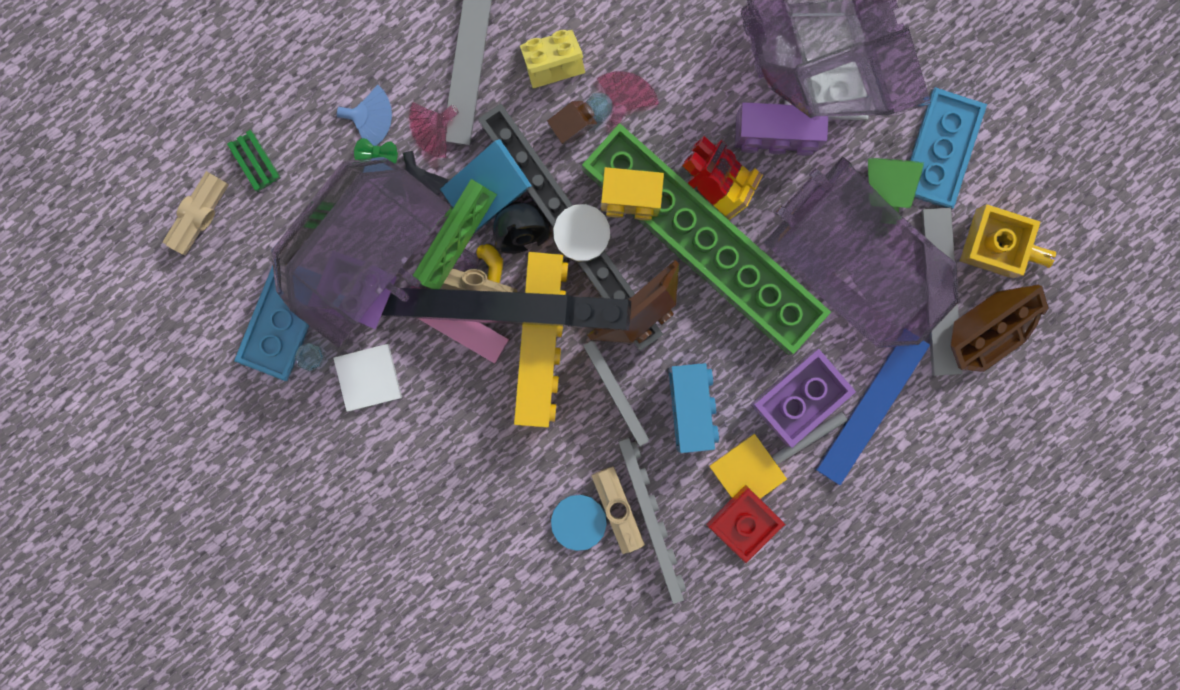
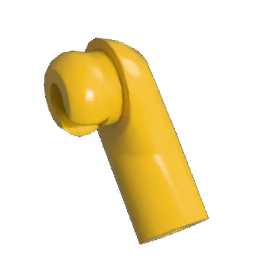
[476,244,504,283]

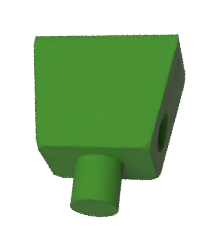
[868,158,924,223]

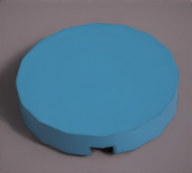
[551,494,607,551]

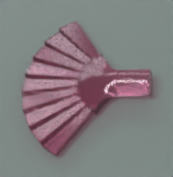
[597,71,659,125]
[409,102,459,158]

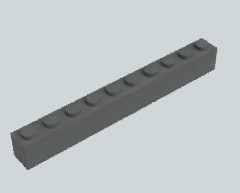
[478,103,664,352]

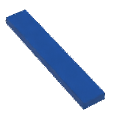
[815,330,930,485]

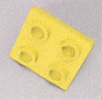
[520,30,585,88]

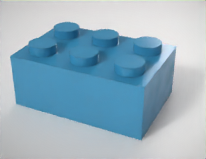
[668,363,719,453]

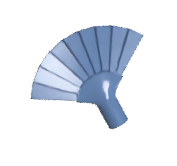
[337,85,392,146]

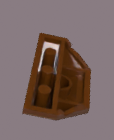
[587,260,679,344]
[951,285,1049,372]

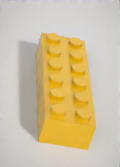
[514,252,568,427]

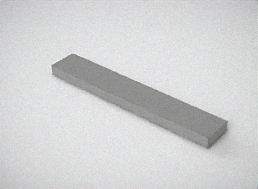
[442,0,492,147]
[921,208,963,376]

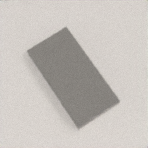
[583,341,649,446]

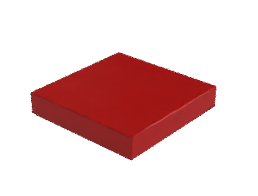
[706,485,785,563]

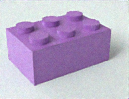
[735,103,829,156]
[750,349,856,448]

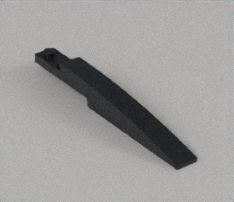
[381,288,632,331]

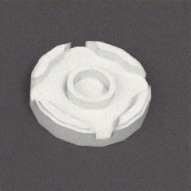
[553,204,610,262]

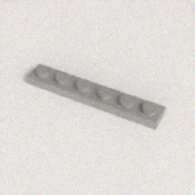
[618,437,686,604]

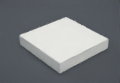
[334,344,402,412]

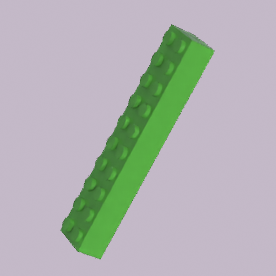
[582,123,831,355]

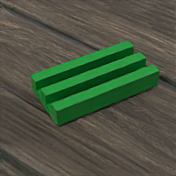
[227,129,281,192]

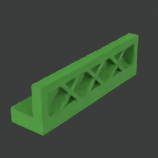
[413,179,497,289]

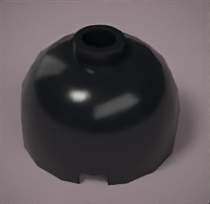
[492,202,550,254]

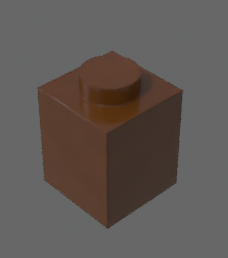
[547,101,597,144]

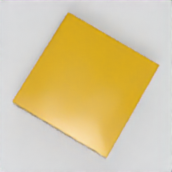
[709,433,787,499]

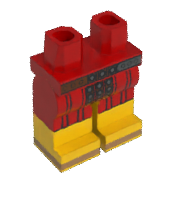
[682,136,763,220]

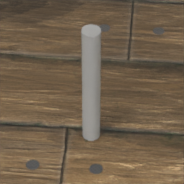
[771,412,848,465]

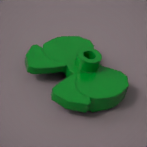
[354,138,398,178]

